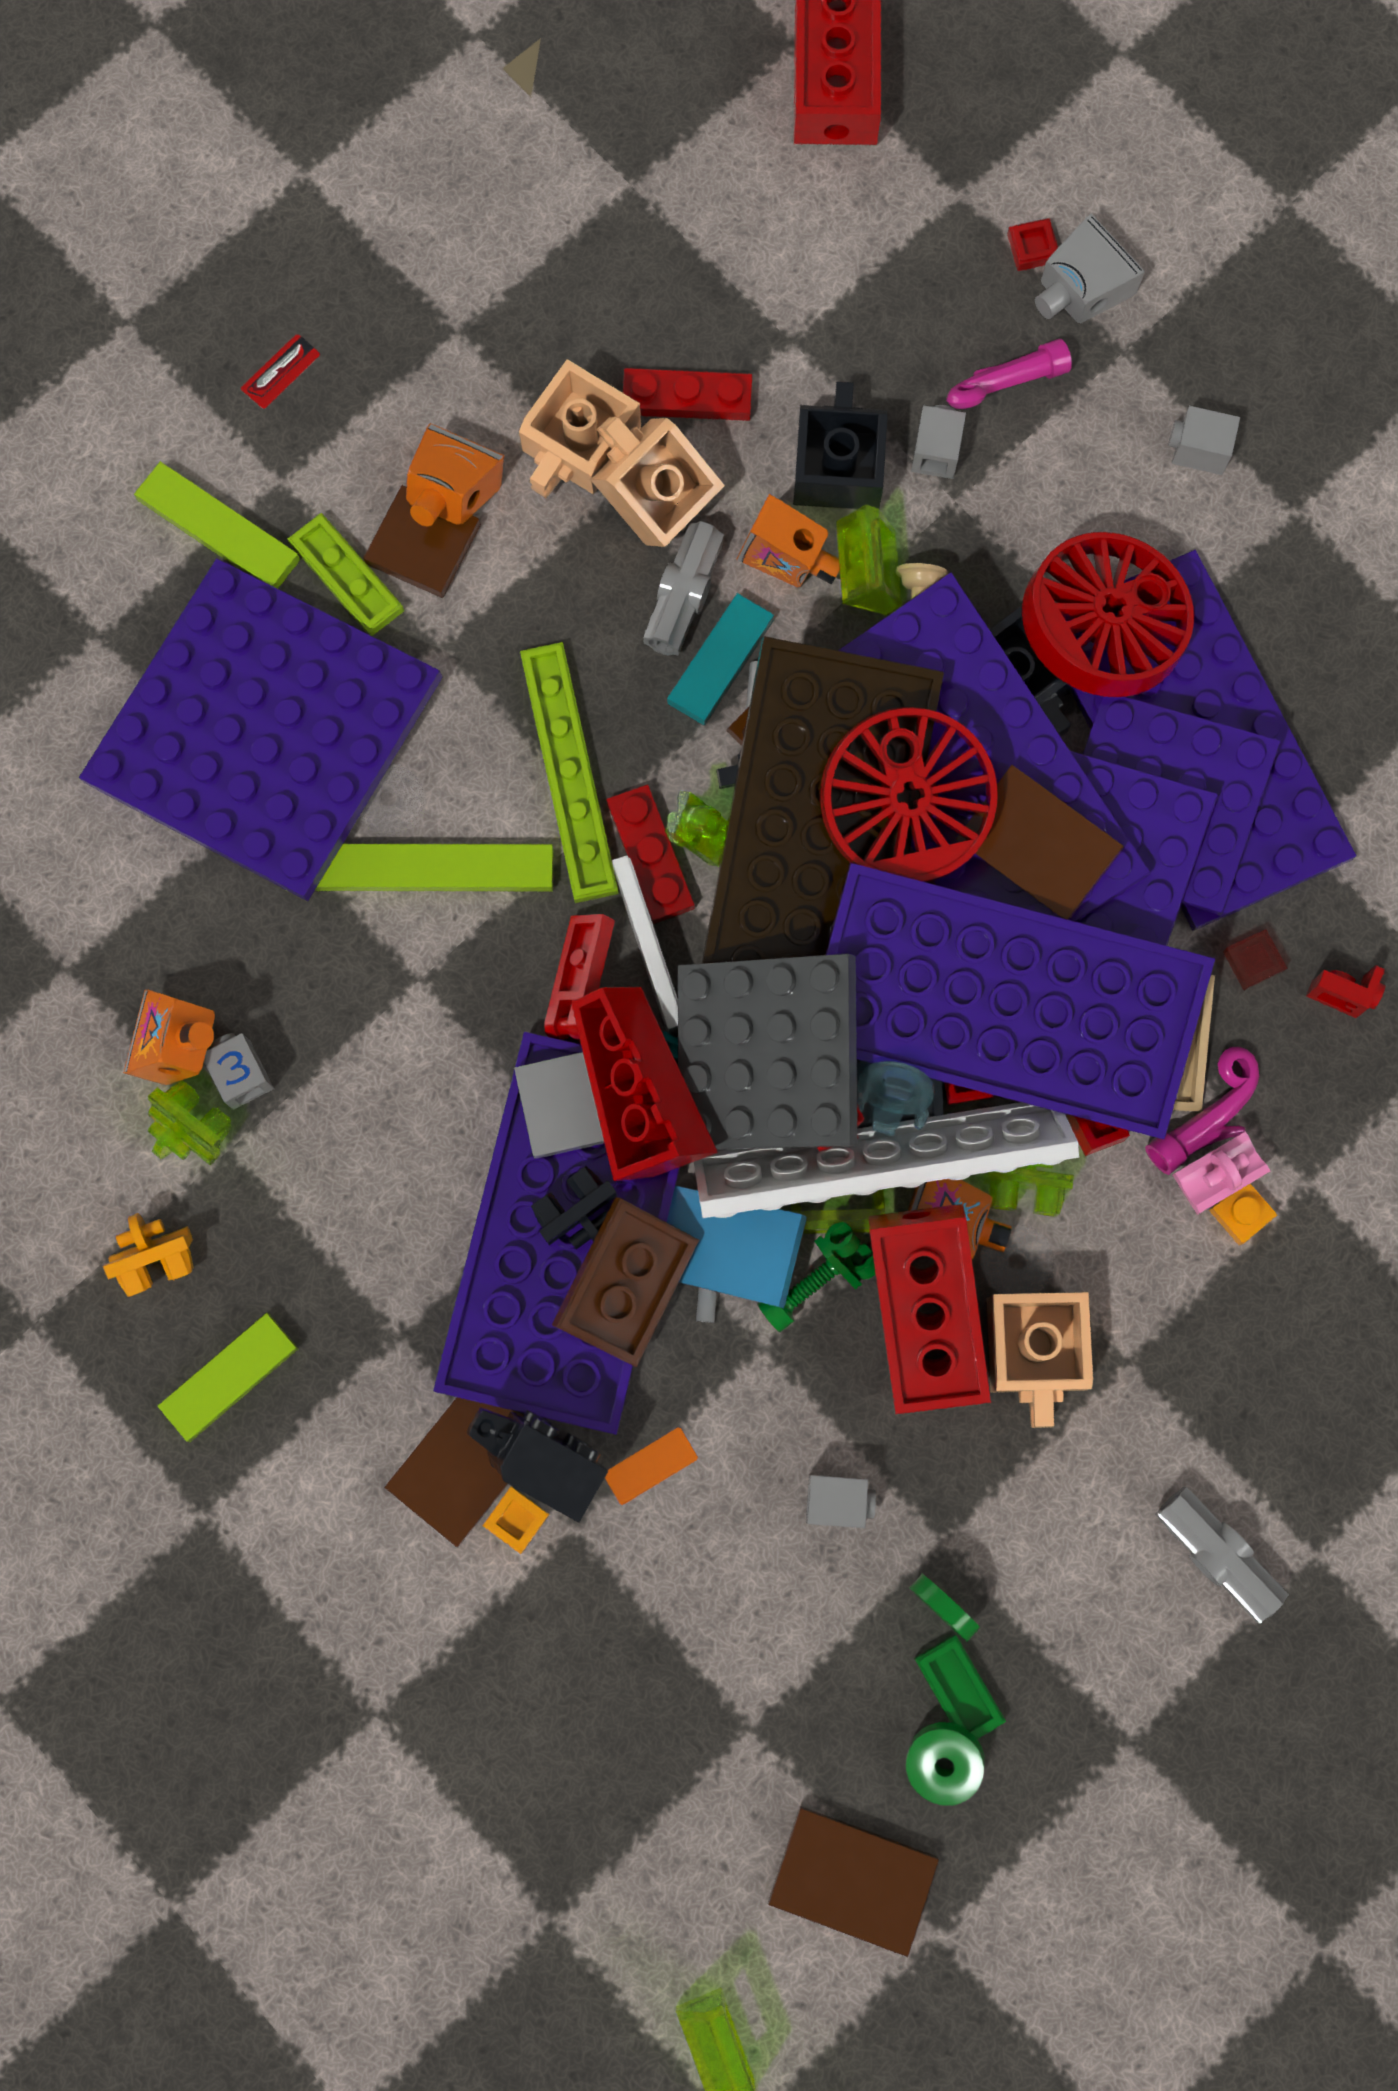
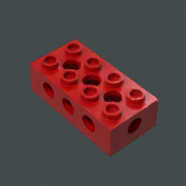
[794,0,881,145]
[869,1204,991,1414]

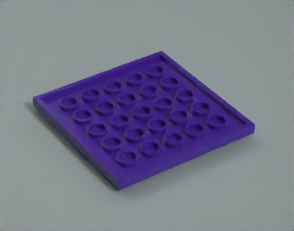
[79,558,443,901]

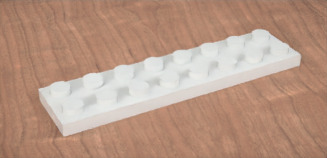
[693,1102,1079,1218]

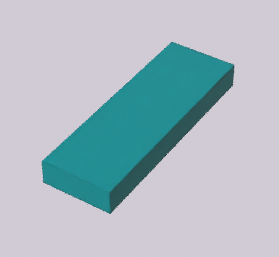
[667,593,774,726]

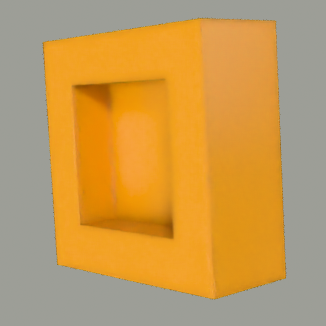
[1209,1183,1277,1246]
[483,1486,550,1554]

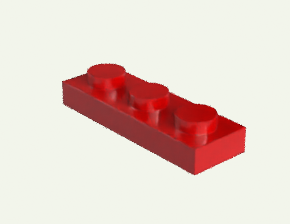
[623,368,752,421]
[606,784,695,924]

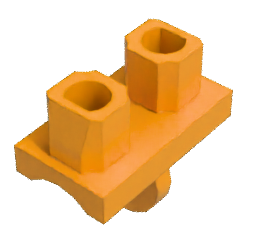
[103,1213,194,1297]

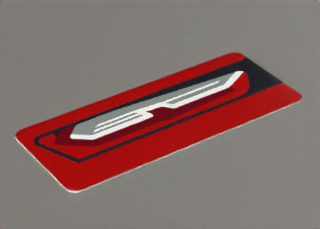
[241,334,320,409]

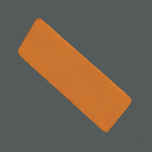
[605,1428,698,1505]

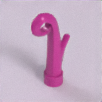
[946,339,1072,409]
[1145,1047,1260,1175]

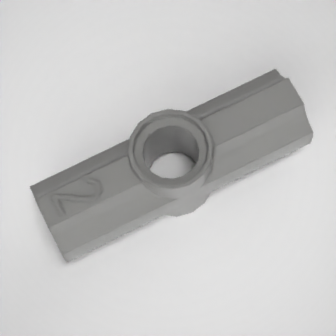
[643,521,725,656]
[1155,1487,1289,1623]

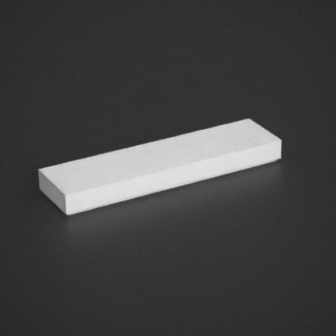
[612,856,678,1036]

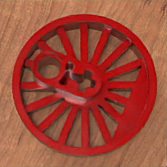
[1022,532,1194,697]
[820,707,998,882]

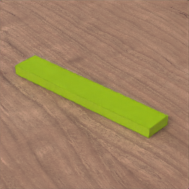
[520,642,619,903]
[285,844,554,892]

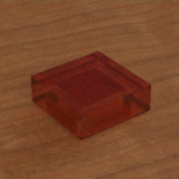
[1223,929,1288,991]

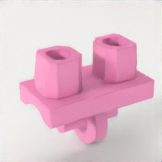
[1173,1131,1270,1215]

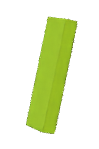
[288,512,404,636]
[158,1313,299,1442]

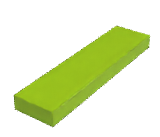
[134,461,300,589]

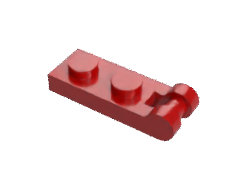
[544,914,615,1040]

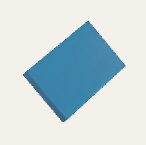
[667,1186,807,1308]

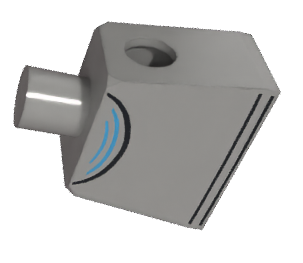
[1035,214,1145,323]

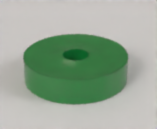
[910,1574,980,1642]
[906,1722,985,1806]

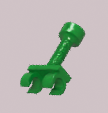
[757,1222,876,1332]

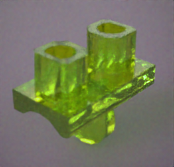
[665,791,728,867]
[148,1080,231,1165]
[983,1164,1074,1217]

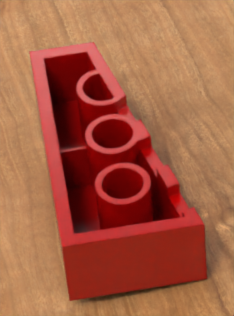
[571,987,718,1181]

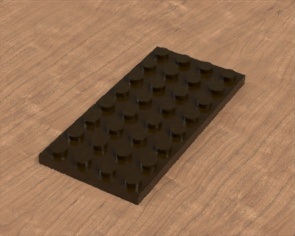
[701,636,944,964]

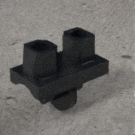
[531,1166,617,1250]

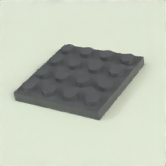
[678,954,858,1150]

